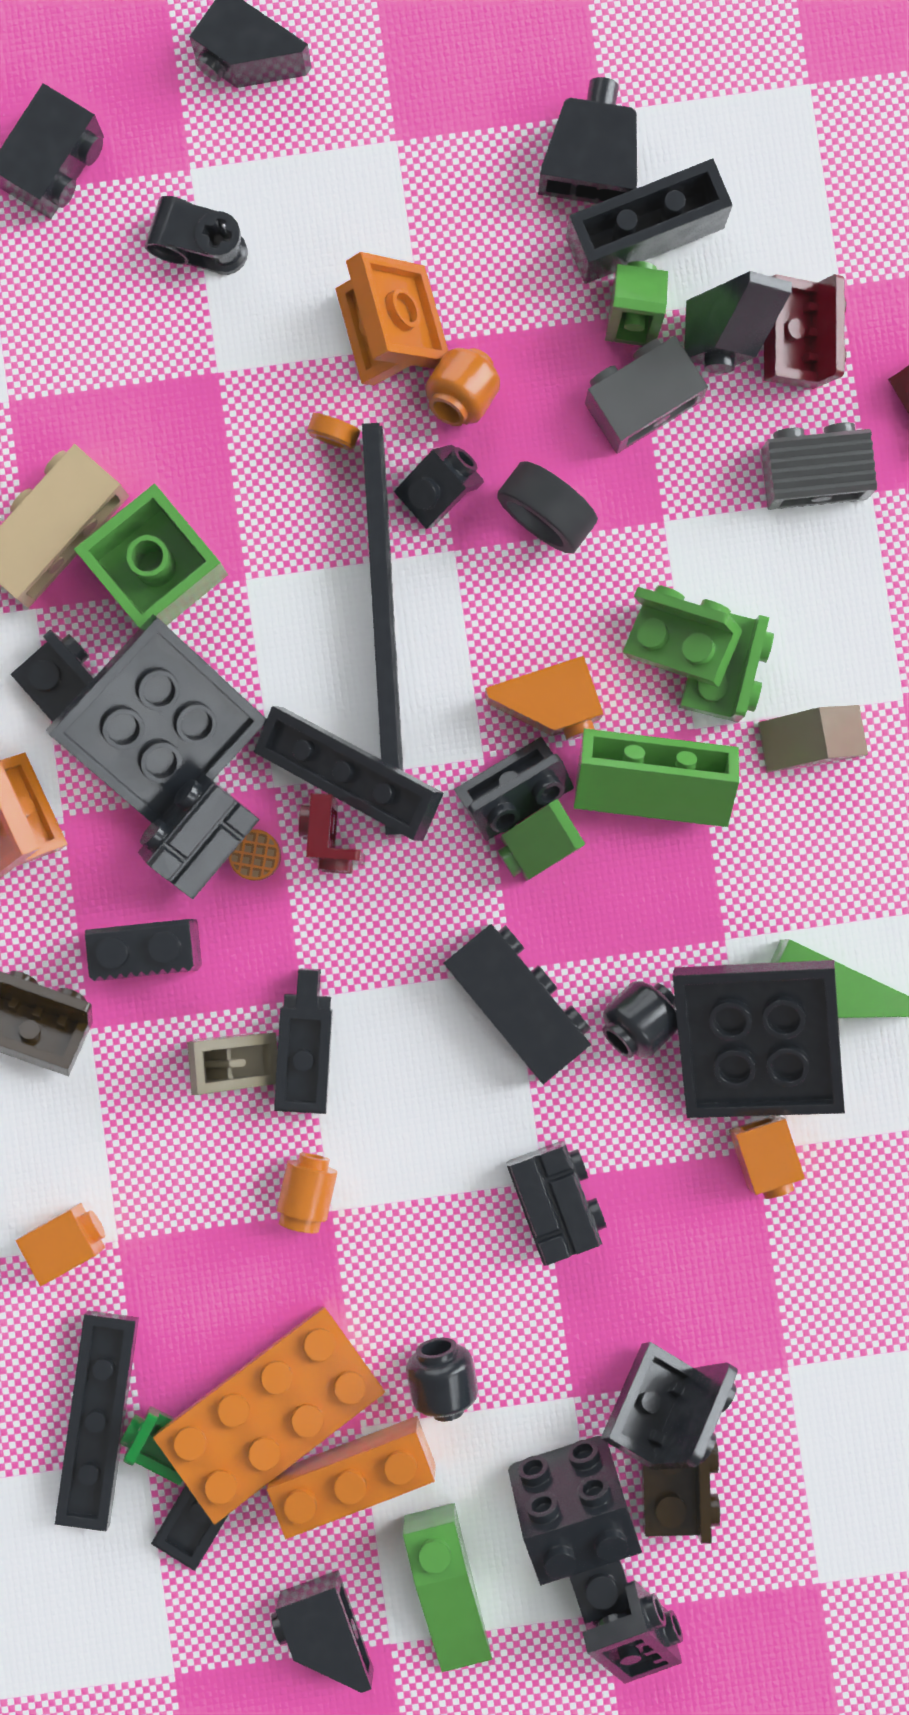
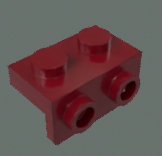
[763,274,847,389]
[298,793,365,874]

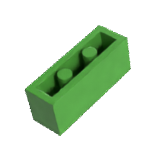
[574,728,739,827]

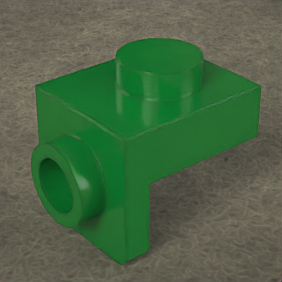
[120,1405,183,1486]

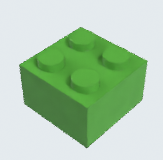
[74,483,228,629]

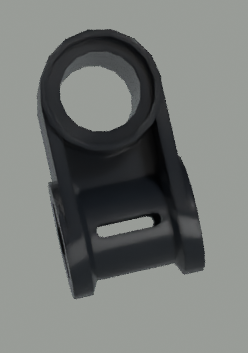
[144,196,248,275]

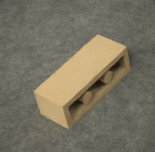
[0,443,129,609]

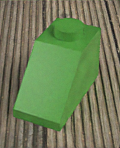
[605,261,668,346]
[498,799,585,881]

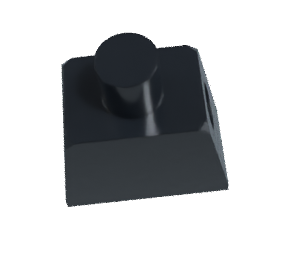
[538,77,638,204]

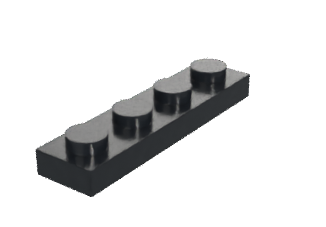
[253,705,444,841]
[54,1310,139,1532]

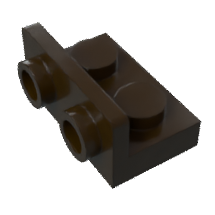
[641,1442,720,1544]

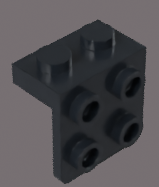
[600,1342,738,1470]
[508,1436,642,1586]

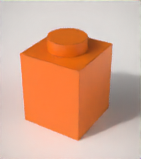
[729,1115,806,1199]
[15,1203,106,1287]

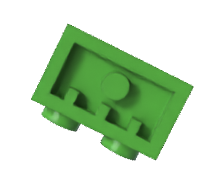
[622,585,743,687]
[679,613,774,723]

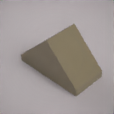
[758,705,869,773]
[187,1032,278,1095]

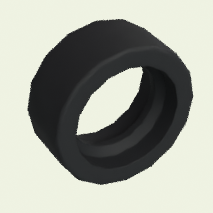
[497,461,598,554]

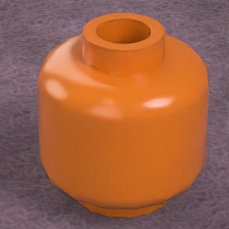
[425,348,500,426]

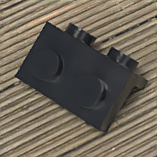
[454,737,574,841]

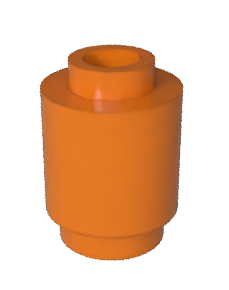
[276,1152,338,1234]

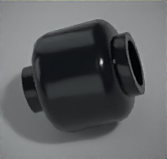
[602,981,678,1058]
[406,1337,478,1422]

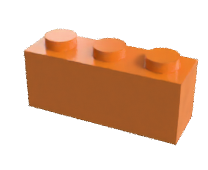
[267,1416,436,1540]

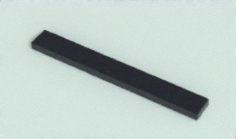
[362,422,405,838]

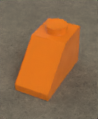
[485,655,604,740]

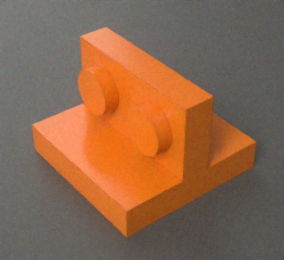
[335,252,448,386]
[0,752,68,878]

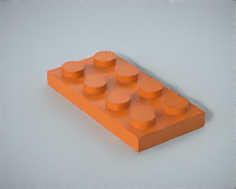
[153,1305,386,1525]

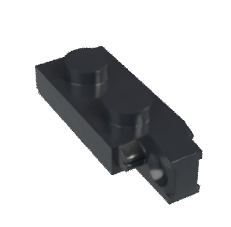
[274,968,333,1114]

